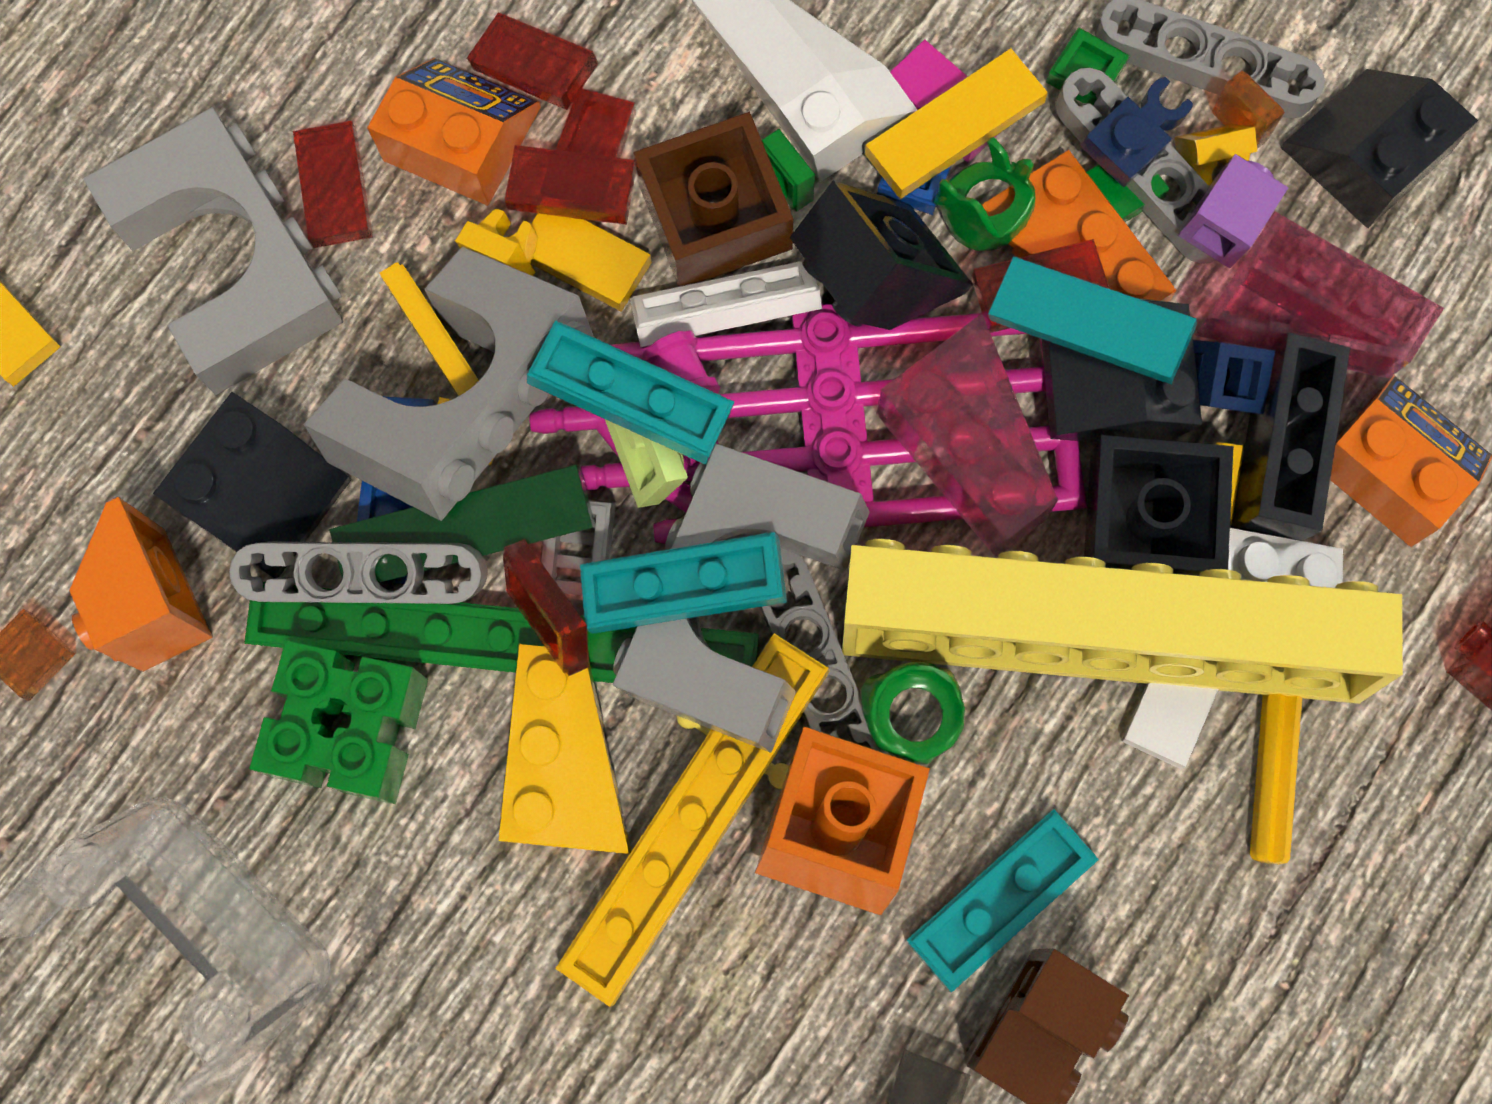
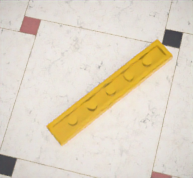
[555,633,830,1007]

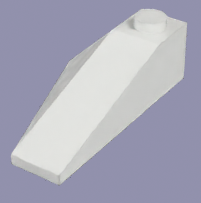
[692,0,917,182]

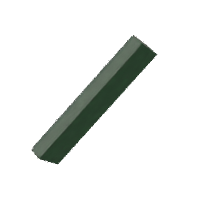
[329,465,596,583]

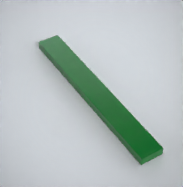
[244,581,759,683]

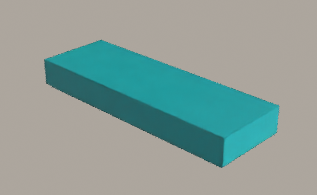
[988,256,1197,384]
[527,320,734,465]
[580,532,787,634]
[905,809,1099,993]

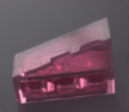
[1195,211,1444,379]
[876,314,1058,558]

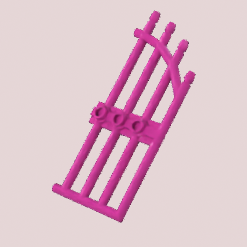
[529,304,1087,544]

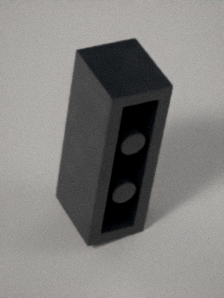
[1231,332,1350,541]

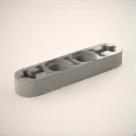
[1096,0,1325,119]
[1055,68,1216,264]
[229,541,488,604]
[760,548,882,752]

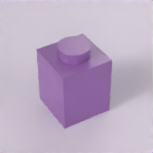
[1178,154,1289,269]

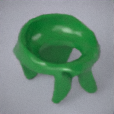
[934,137,1036,251]
[861,662,965,765]

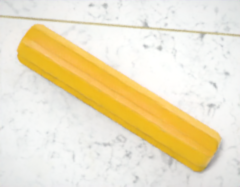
[1250,693,1302,865]

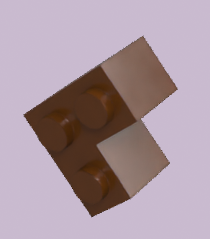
[966,948,1129,1104]

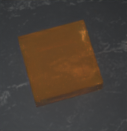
[1211,71,1285,149]
[0,609,75,701]

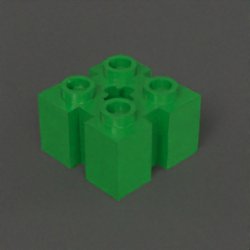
[249,640,428,805]

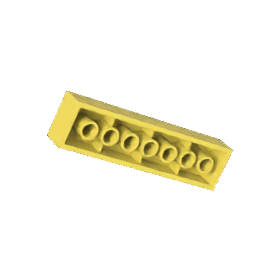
[842,539,1403,704]

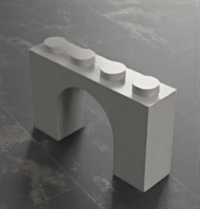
[83,107,343,395]
[304,246,594,521]
[613,444,870,753]

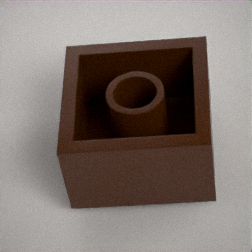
[633,112,794,287]

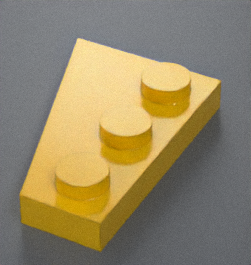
[498,644,631,854]

